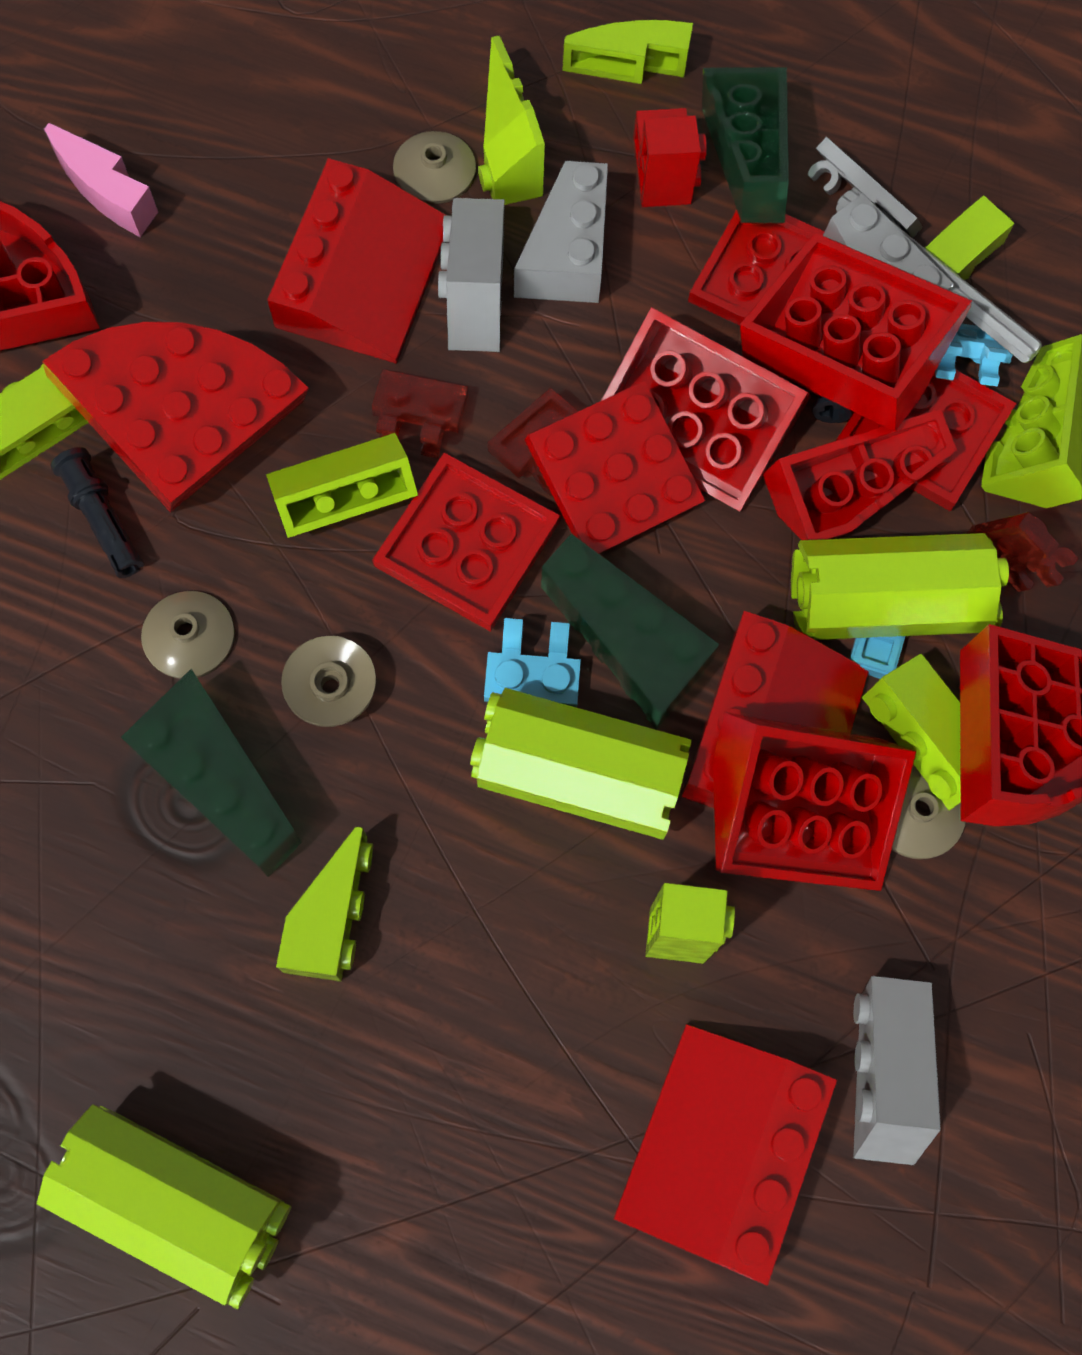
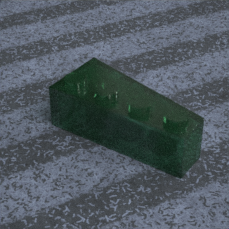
[702,67,789,223]
[541,533,719,730]
[121,669,302,877]

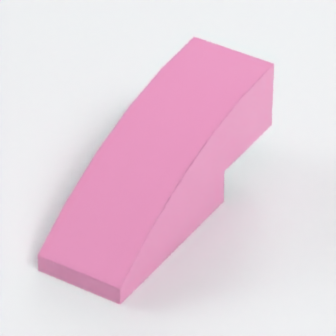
[44,123,158,237]

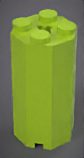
[790,533,1009,640]
[470,688,692,840]
[37,1104,291,1310]

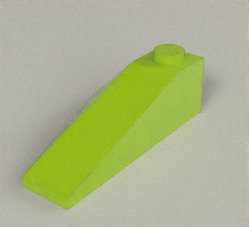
[478,35,545,205]
[981,334,1082,508]

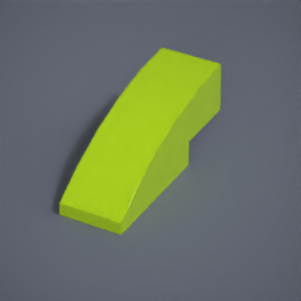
[563,20,693,84]
[925,195,1015,280]

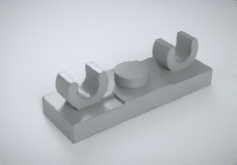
[808,137,923,238]

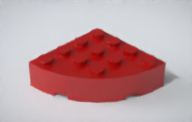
[0,201,100,351]
[42,322,309,513]
[960,624,1082,826]

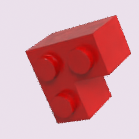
[633,108,707,207]

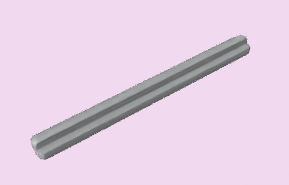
[836,190,1042,363]

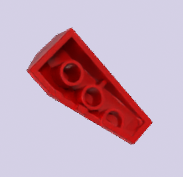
[763,409,957,540]

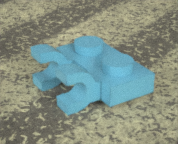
[935,324,1013,387]
[484,618,581,708]

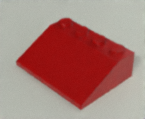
[267,158,447,364]
[740,232,972,431]
[601,307,811,512]
[682,611,869,808]
[713,712,916,891]
[613,1024,837,1286]

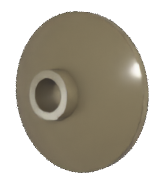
[393,131,476,204]
[141,591,235,679]
[281,636,376,727]
[892,766,965,859]

